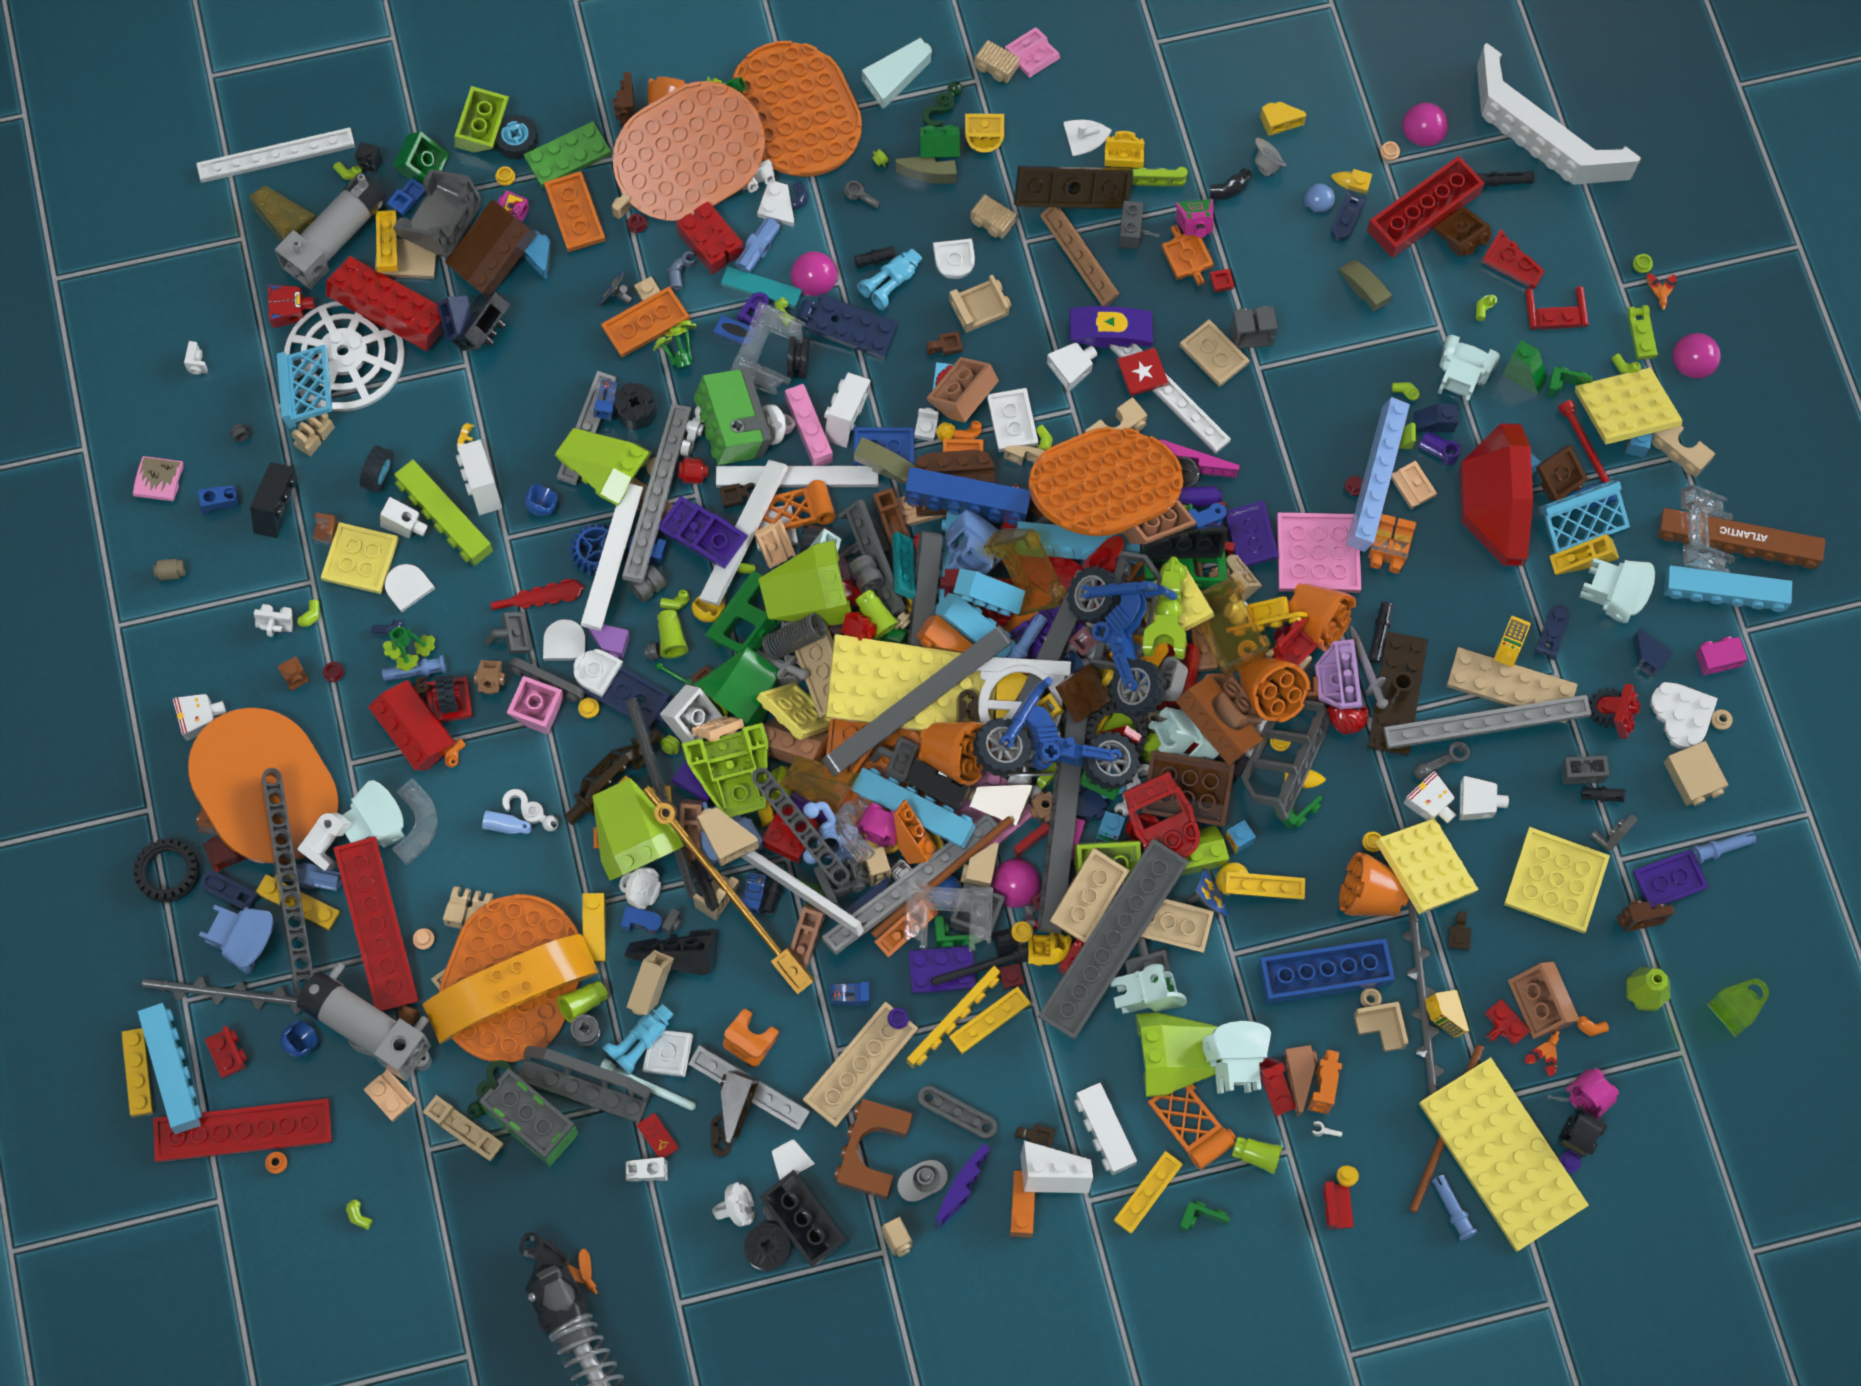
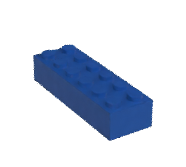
[904,467,1030,527]
[1258,938,1395,1005]

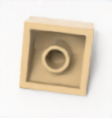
[960,843,999,891]

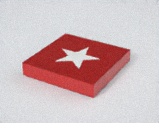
[1117,348,1168,396]

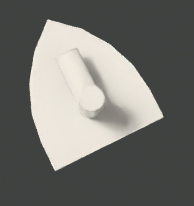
[1063,119,1112,156]

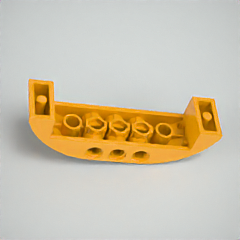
[422,934,599,1044]

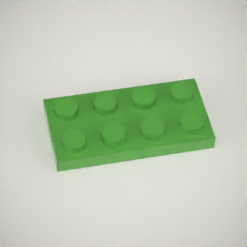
[524,121,612,189]

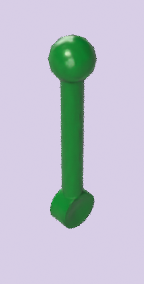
[655,662,693,685]

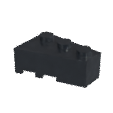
[250,462,297,538]
[905,758,975,810]

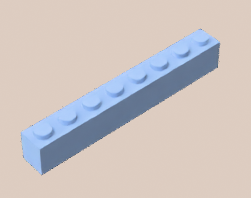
[1346,397,1410,552]

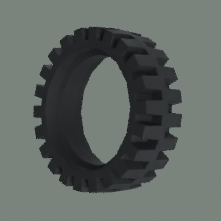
[1085,701,1147,765]
[133,838,199,903]

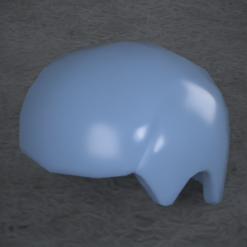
[1303,183,1335,213]

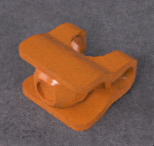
[723,1009,779,1067]

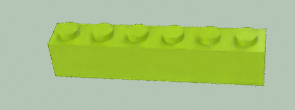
[394,460,493,566]

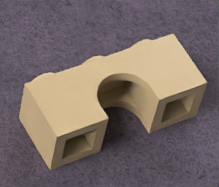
[1085,397,1147,432]
[1651,426,1715,478]

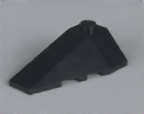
[1141,526,1228,560]
[625,930,717,975]

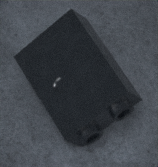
[451,292,510,351]

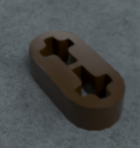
[957,689,977,722]
[711,1115,731,1158]

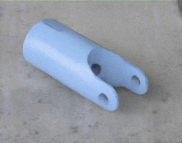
[482,810,532,834]

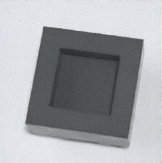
[662,908,682,935]

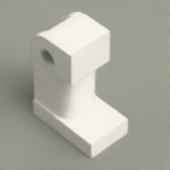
[297,813,352,871]

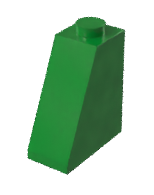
[1503,340,1548,395]

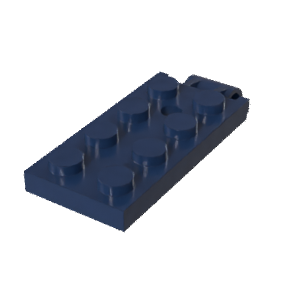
[795,294,898,359]
[577,666,673,731]

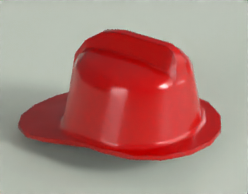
[1083,536,1124,573]

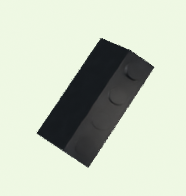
[760,1170,850,1267]

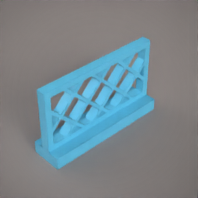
[277,344,332,429]
[1539,480,1630,554]

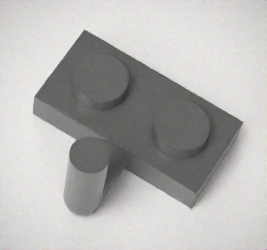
[484,612,531,654]
[870,737,918,782]
[1590,814,1638,851]
[1124,937,1170,975]

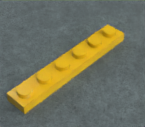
[907,966,1000,1068]

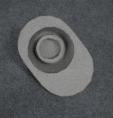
[1255,138,1287,177]
[897,1160,948,1202]

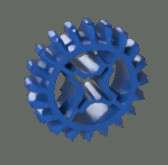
[569,522,624,576]

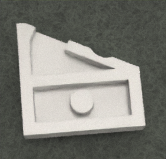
[757,181,794,227]

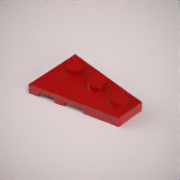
[1482,229,1544,289]

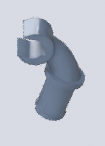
[667,251,695,291]

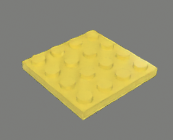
[1575,367,1682,445]
[1375,819,1478,914]
[1504,827,1610,934]

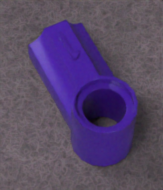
[1419,431,1460,465]

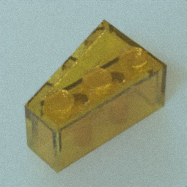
[249,185,316,242]
[781,756,859,816]

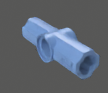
[735,218,780,273]
[274,863,341,892]

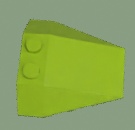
[555,428,654,506]
[758,540,852,626]
[682,723,768,818]
[593,778,685,881]
[1135,1012,1221,1097]

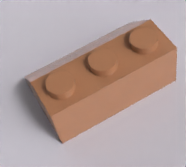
[926,357,999,423]
[1121,500,1197,544]
[1203,673,1264,730]
[763,717,829,771]
[1508,962,1580,1039]

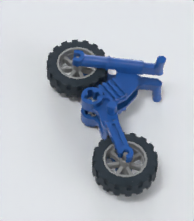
[1067,566,1177,717]
[973,677,1140,790]

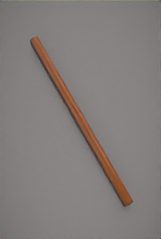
[870,816,1013,939]
[1409,1045,1484,1213]

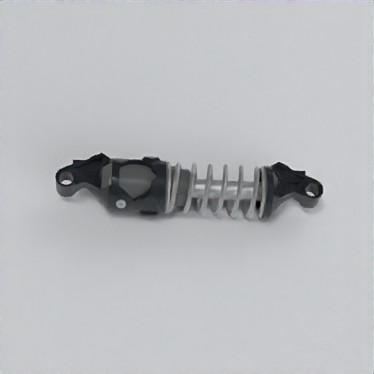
[519,1232,624,1386]

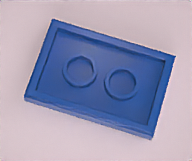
[853,427,914,466]

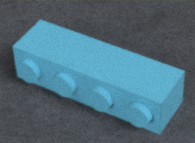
[953,568,1025,617]
[935,593,1015,658]

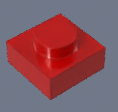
[1210,268,1234,293]

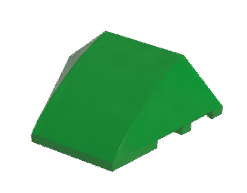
[693,646,779,726]

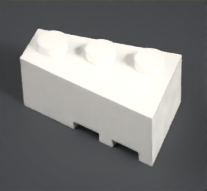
[824,373,871,448]
[456,439,502,516]
[1020,1141,1093,1193]

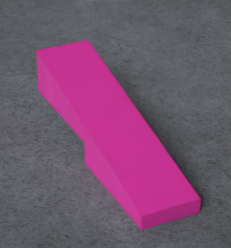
[1160,439,1239,478]

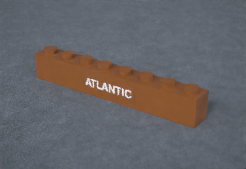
[1657,508,1826,569]

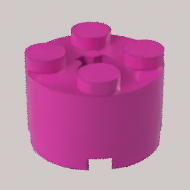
[855,803,897,848]
[1566,1068,1619,1118]

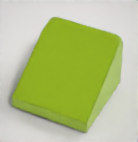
[1398,423,1416,449]

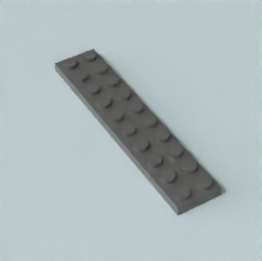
[1038,839,1189,1040]

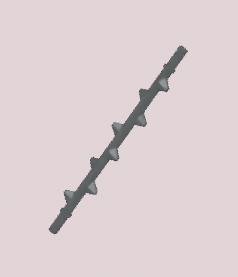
[1403,899,1444,1096]
[142,977,301,1014]

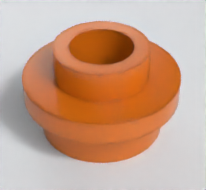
[265,1152,288,1174]

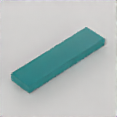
[721,266,802,309]
[892,532,916,600]

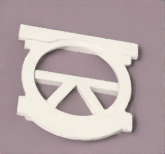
[976,657,1071,760]

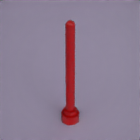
[1558,400,1610,483]

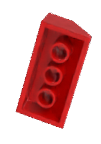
[368,680,456,771]

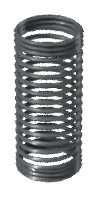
[762,613,826,660]

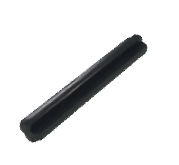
[690,858,720,911]

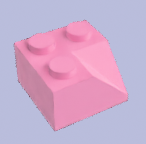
[507,676,564,735]

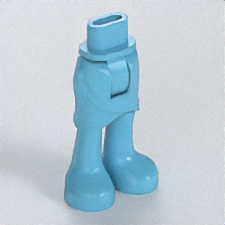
[857,249,922,310]
[602,1004,674,1075]

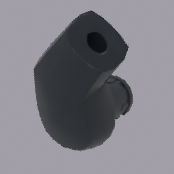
[1210,168,1252,200]

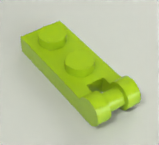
[1131,167,1188,186]
[1627,305,1658,360]

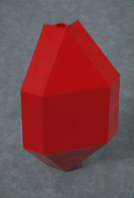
[1459,423,1533,566]

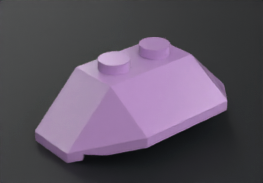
[1315,639,1362,709]

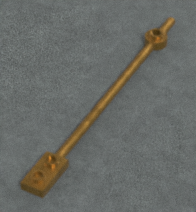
[643,786,815,995]

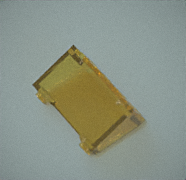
[984,528,1066,616]
[1199,577,1271,678]

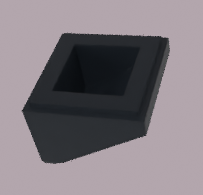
[992,928,1018,957]

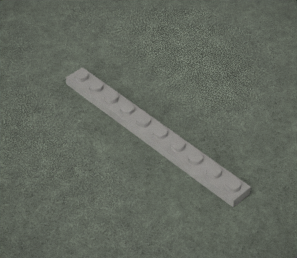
[622,404,692,583]
[1383,695,1591,749]
[822,814,998,955]

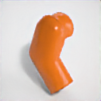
[954,421,982,439]
[445,738,466,767]
[1577,1016,1609,1036]

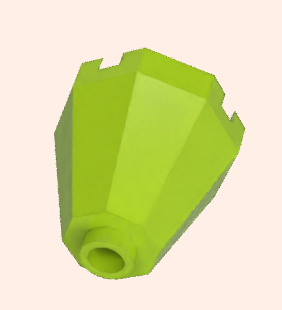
[1626,967,1670,1011]

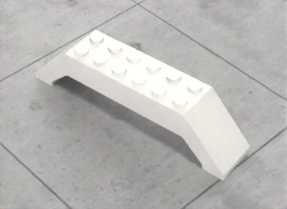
[1477,43,1641,185]

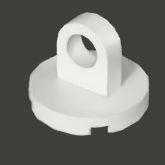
[762,404,795,445]
[619,866,661,909]
[712,1182,755,1227]

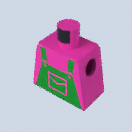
[1176,199,1213,238]

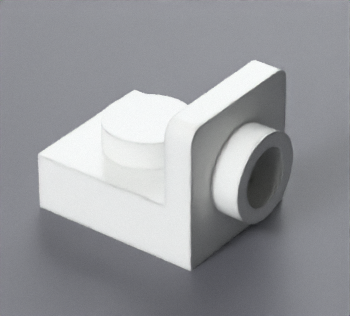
[184,341,208,375]
[914,408,939,442]

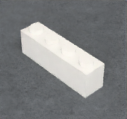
[1074,1083,1137,1176]

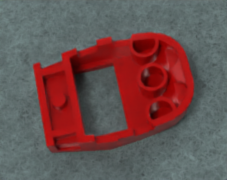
[1123,771,1200,858]

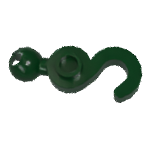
[923,81,963,127]
[467,1060,512,1119]

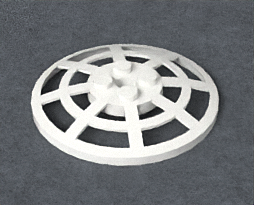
[284,301,405,411]

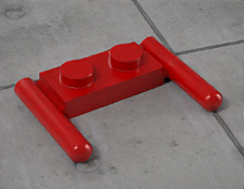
[1525,286,1589,330]

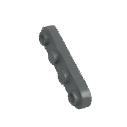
[509,657,586,703]
[918,1086,997,1139]

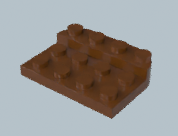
[914,450,995,517]

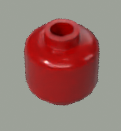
[678,458,708,484]

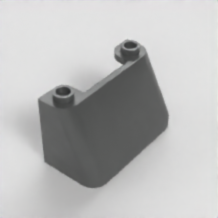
[393,169,481,257]

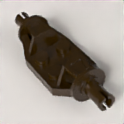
[563,729,662,825]

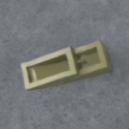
[896,157,957,184]
[1339,259,1392,312]
[854,437,914,485]

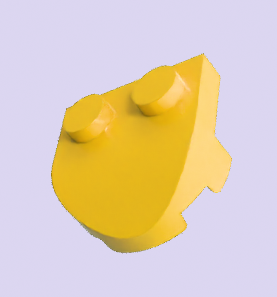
[965,114,1004,153]
[1104,131,1145,168]
[1028,933,1072,966]

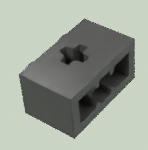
[1118,201,1143,249]
[1560,755,1609,785]

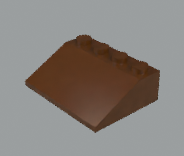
[445,199,537,294]
[1141,750,1235,827]

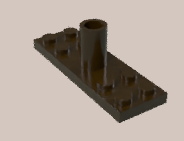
[1014,166,1132,208]
[1367,632,1428,757]

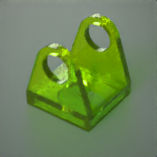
[1707,979,1769,1037]

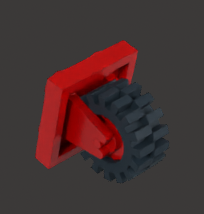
[426,674,473,723]
[1589,684,1640,739]

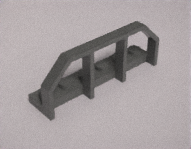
[838,500,907,618]
[1090,551,1162,676]
[1241,700,1331,820]
[518,1045,651,1123]

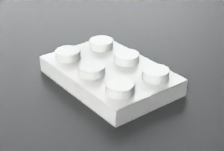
[987,388,1038,452]

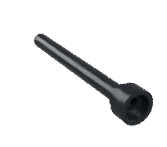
[931,945,1028,986]

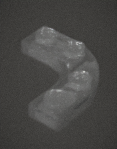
[392,778,437,866]
[835,797,875,863]

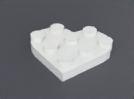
[1650,682,1718,749]

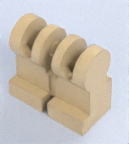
[291,406,335,457]
[443,886,493,929]

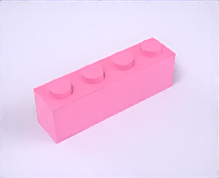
[785,384,833,466]

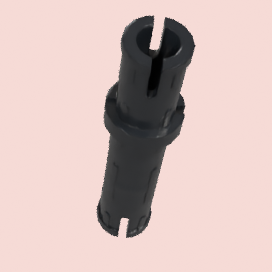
[1477,171,1534,187]
[1368,602,1394,664]

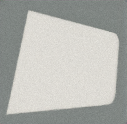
[772,1140,815,1180]

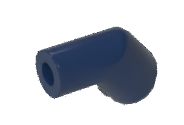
[791,181,808,209]
[371,620,403,636]

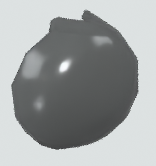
[1177,456,1200,488]

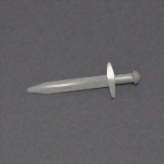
[1350,626,1388,709]
[739,643,809,680]

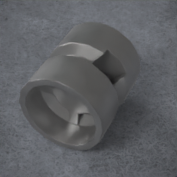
[848,555,885,594]
[628,565,667,603]
[571,1014,601,1048]

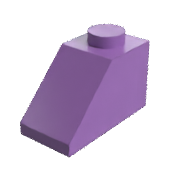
[588,625,630,660]

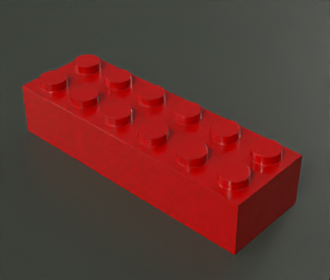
[1367,156,1485,258]
[326,256,444,351]

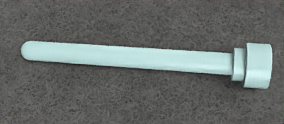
[600,1058,696,1110]

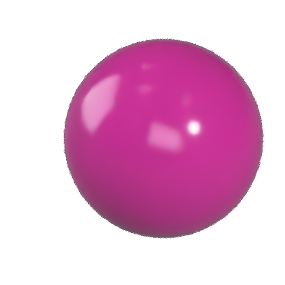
[1402,102,1449,146]
[790,251,838,297]
[1672,333,1721,378]
[991,858,1041,908]

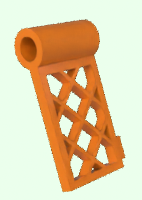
[757,480,836,530]
[1148,1084,1236,1170]

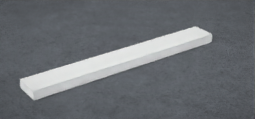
[196,128,355,183]
[1109,343,1231,454]
[699,460,788,606]
[716,466,878,488]
[581,484,643,631]
[741,851,864,937]

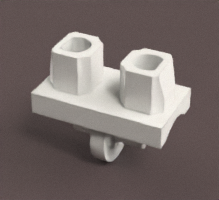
[742,159,775,193]
[254,604,294,637]

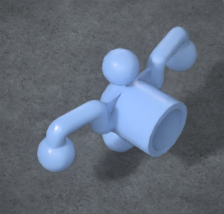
[803,801,859,883]

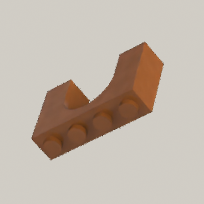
[1175,676,1264,766]
[834,1099,912,1200]

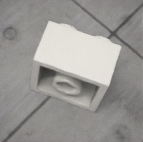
[660,685,722,743]

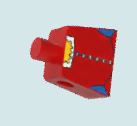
[267,285,315,328]

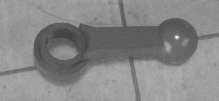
[1414,742,1470,780]

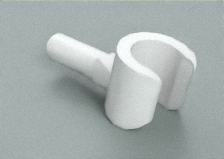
[1312,1121,1342,1137]

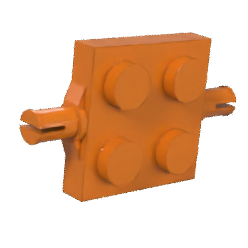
[1161,225,1214,286]

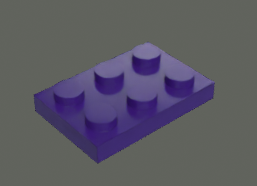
[1226,500,1279,567]
[1632,849,1709,909]
[908,946,976,994]

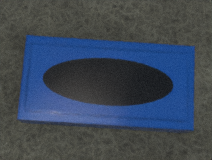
[713,315,758,348]

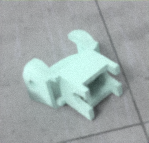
[1438,335,1501,404]
[1580,558,1655,623]
[1148,707,1219,760]
[331,780,405,848]
[1111,964,1187,1014]
[1202,1021,1271,1094]

